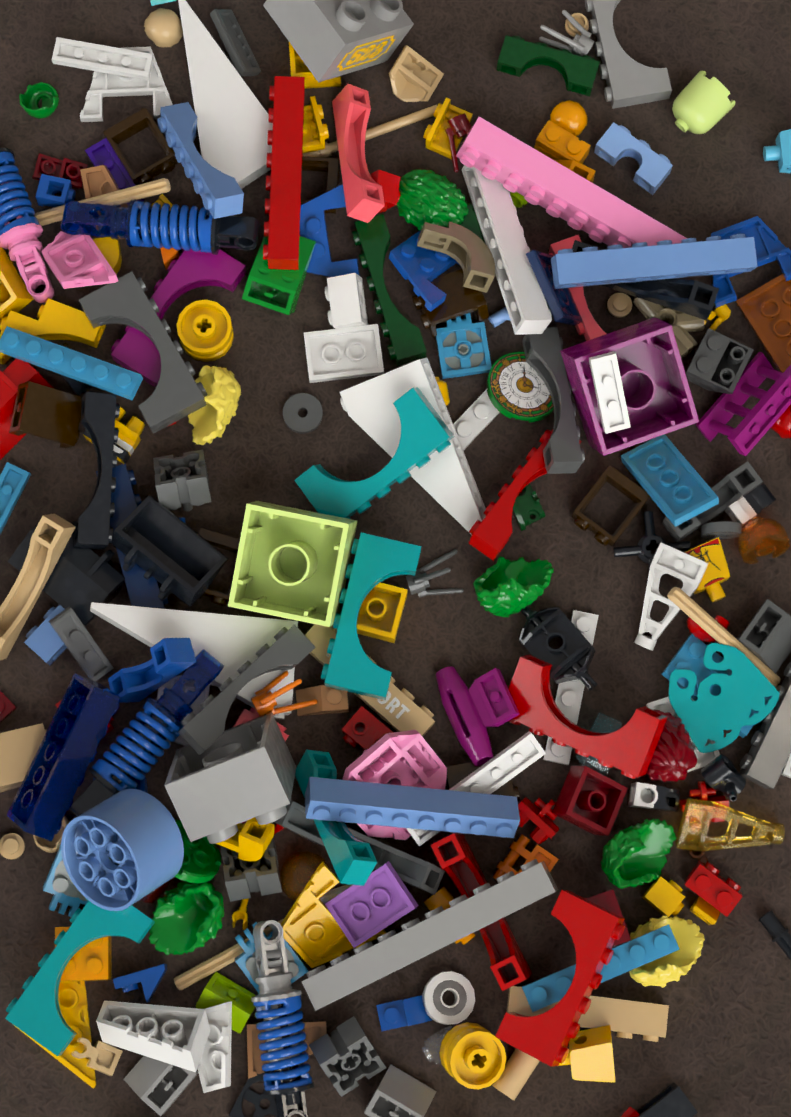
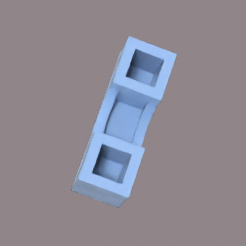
[594,122,673,195]

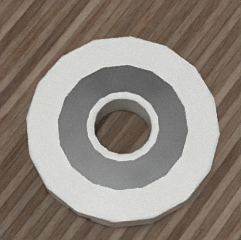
[422,971,475,1025]

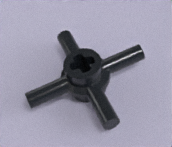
[613,511,691,587]

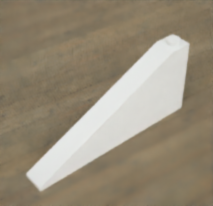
[178,0,273,189]
[340,358,486,535]
[90,602,298,719]

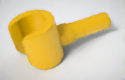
[705,304,731,334]
[232,898,249,930]

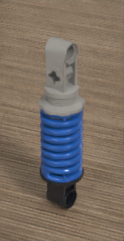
[251,920,314,1117]

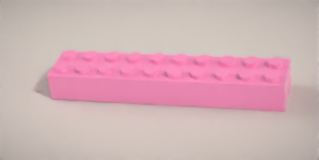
[456,117,687,248]

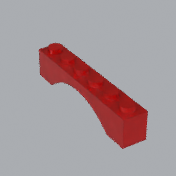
[469,429,582,561]

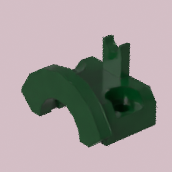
[512,484,545,531]

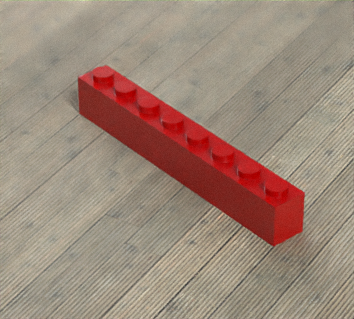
[263,76,305,270]

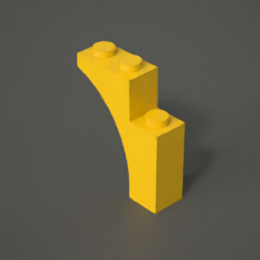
[0,298,106,365]

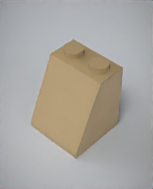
[0,723,58,793]

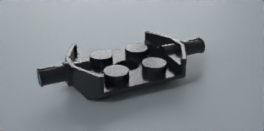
[519,605,597,691]

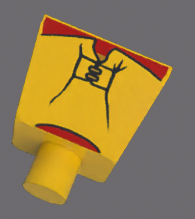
[685,537,730,603]

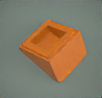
[160,247,179,270]

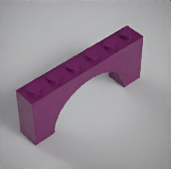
[111,249,247,388]

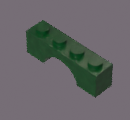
[497,36,600,97]

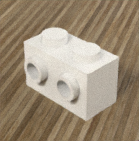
[325,273,368,329]

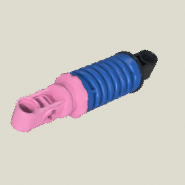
[0,148,54,303]

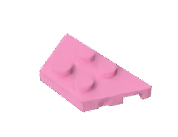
[41,216,118,289]

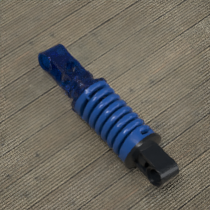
[60,199,260,255]
[70,649,224,816]

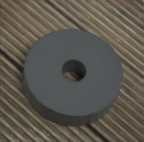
[283,393,323,434]
[701,521,742,539]

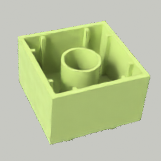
[228,501,357,627]

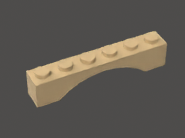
[0,514,76,660]

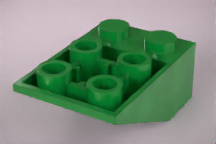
[242,236,316,315]

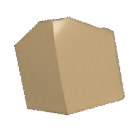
[389,45,444,102]

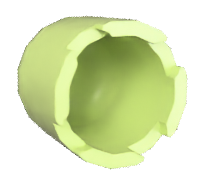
[672,71,735,134]

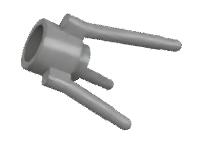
[539,10,595,56]

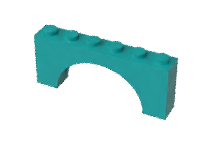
[294,387,455,519]
[321,532,422,700]
[5,898,155,1056]

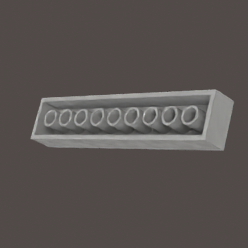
[301,859,558,1011]

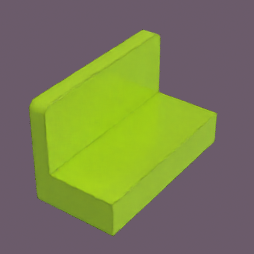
[196,972,256,1033]

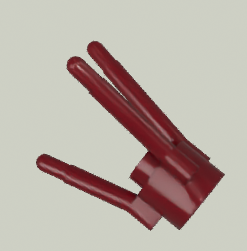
[445,113,472,173]

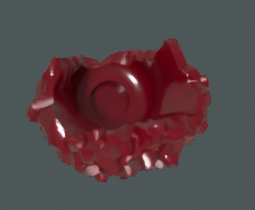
[646,709,697,782]

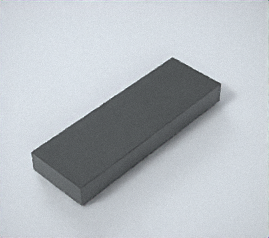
[48,606,113,683]

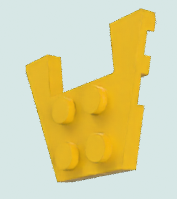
[281,862,386,968]

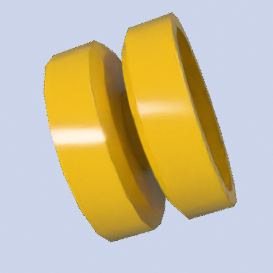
[177,300,234,362]
[439,1022,506,1090]

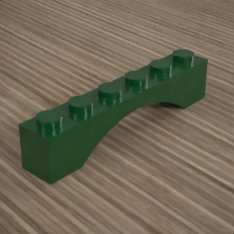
[352,214,427,366]

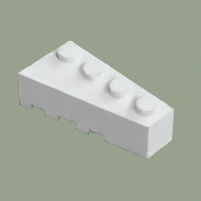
[96,1000,211,1072]

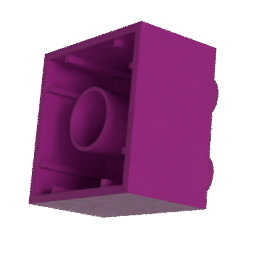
[560,317,699,456]

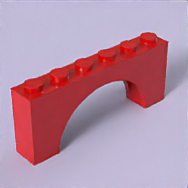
[508,655,668,779]
[431,833,532,991]
[495,890,625,1067]

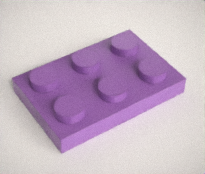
[325,861,419,948]

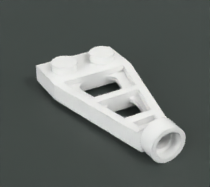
[634,542,709,651]

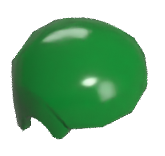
[19,82,59,119]

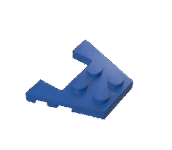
[300,184,360,277]
[711,216,791,308]
[389,231,460,312]

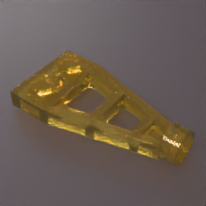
[675,798,785,851]

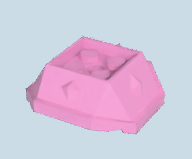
[342,730,447,840]

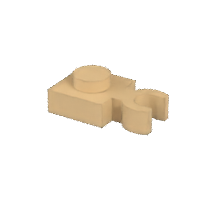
[71,1038,123,1076]

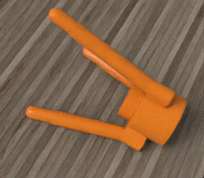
[251,671,318,717]

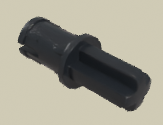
[758,910,791,960]

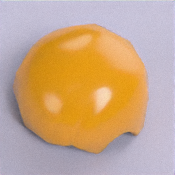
[550,100,587,136]

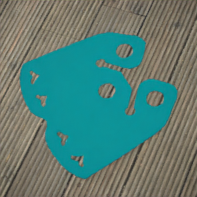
[669,643,780,753]

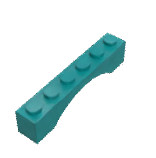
[295,750,377,886]

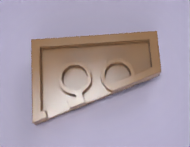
[80,165,131,240]
[247,1021,327,1079]

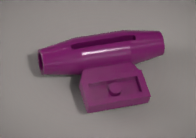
[435,666,520,766]

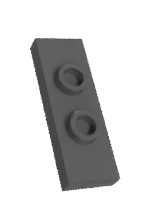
[210,9,261,76]

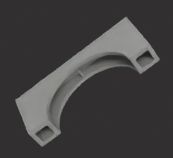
[585,0,672,109]

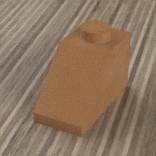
[296,685,349,716]

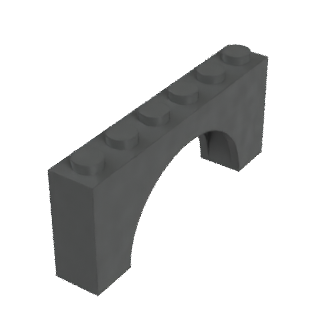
[79,272,207,434]

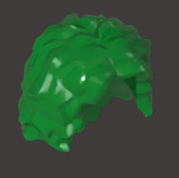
[396,169,469,231]
[473,556,554,617]
[601,819,677,889]
[148,882,224,955]

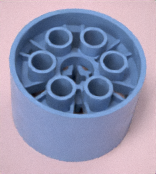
[61,789,184,911]

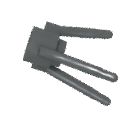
[406,549,464,598]

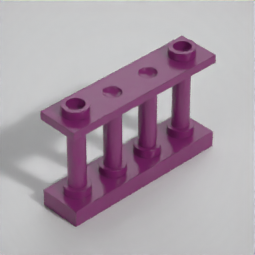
[696,352,791,456]

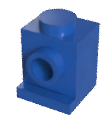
[35,174,76,208]

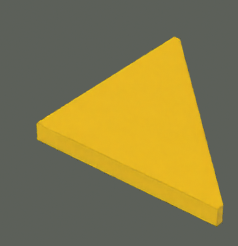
[14,981,96,1088]

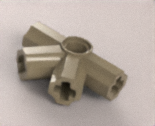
[633,297,705,358]

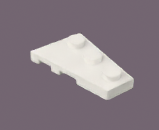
[197,1001,232,1093]

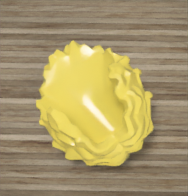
[188,365,241,446]
[629,916,705,988]

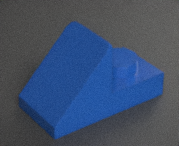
[113,964,167,1002]
[376,995,433,1031]

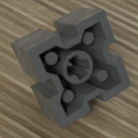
[153,449,212,511]
[221,837,282,902]
[309,1016,386,1097]

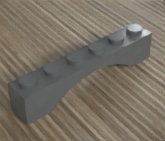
[522,327,585,474]
[178,625,316,755]

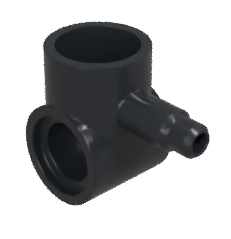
[701,754,746,801]

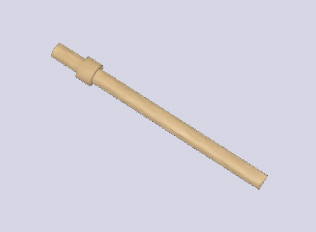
[302,105,437,158]

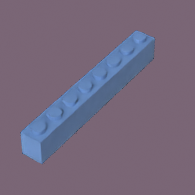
[551,234,758,289]
[305,777,520,838]

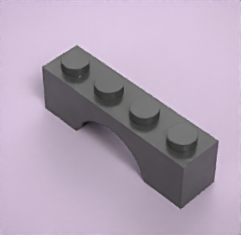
[662,461,763,542]

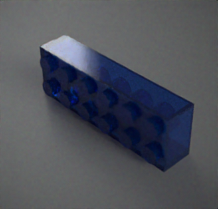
[7,673,121,841]

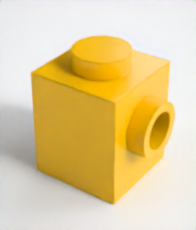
[642,876,685,917]

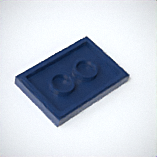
[526,250,582,326]

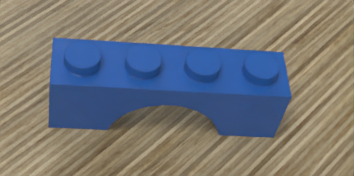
[108,638,196,703]

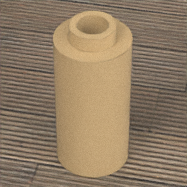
[492,1048,539,1100]

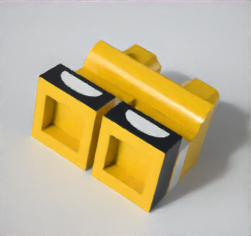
[83,407,145,464]

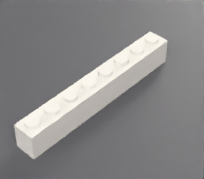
[462,165,552,335]

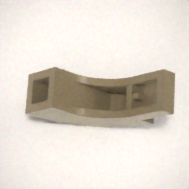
[417,221,495,293]

